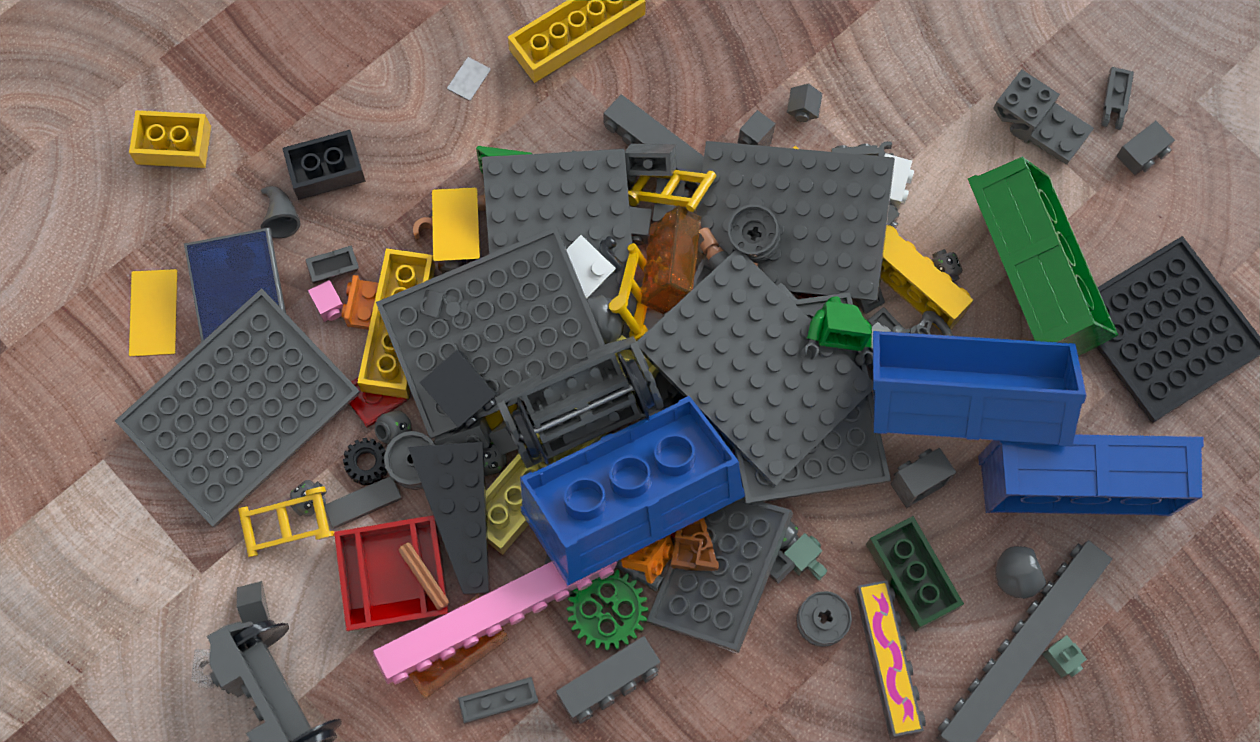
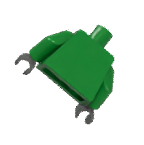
[800,296,873,366]

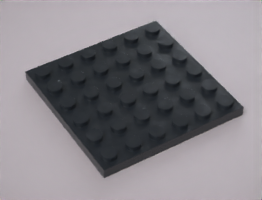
[1096,236,1260,423]

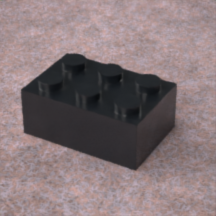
[282,129,366,200]

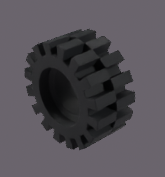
[343,438,387,485]

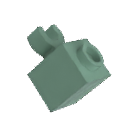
[784,533,828,580]
[1042,635,1087,678]

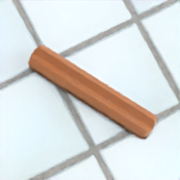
[399,543,449,610]

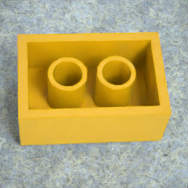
[129,110,211,168]

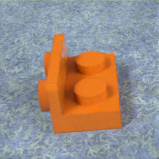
[342,275,379,330]
[621,535,674,583]

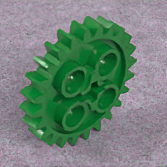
[567,570,648,652]

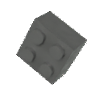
[891,447,956,508]

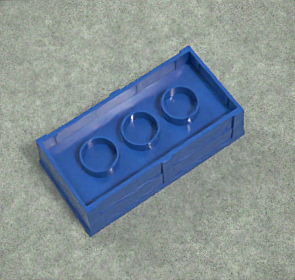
[873,331,1086,446]
[520,396,745,586]
[978,435,1204,516]

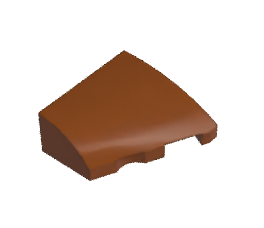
[671,518,719,571]

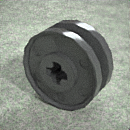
[796,591,852,647]

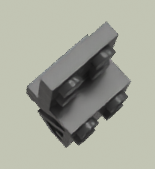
[993,69,1094,165]

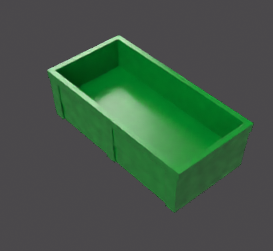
[967,157,1119,356]

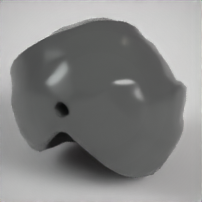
[587,295,625,344]
[995,546,1046,599]

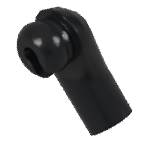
[600,236,624,273]

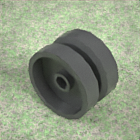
[384,431,435,490]

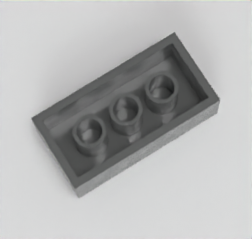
[556,636,661,724]

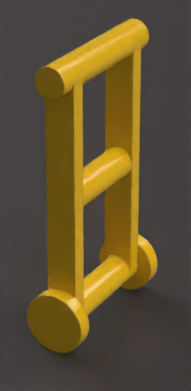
[628,170,716,212]
[609,243,657,341]
[238,487,335,557]

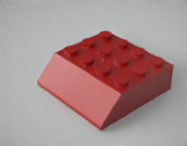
[334,515,448,632]

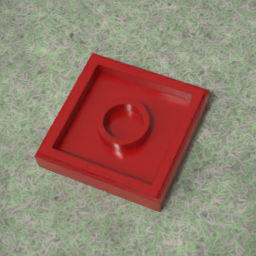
[349,377,407,428]

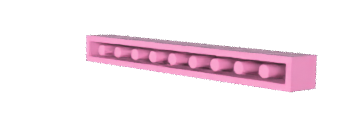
[373,561,617,684]

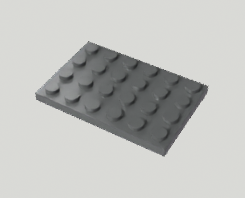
[647,498,793,653]

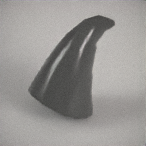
[260,186,301,238]

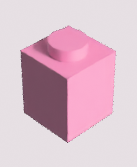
[308,280,343,322]

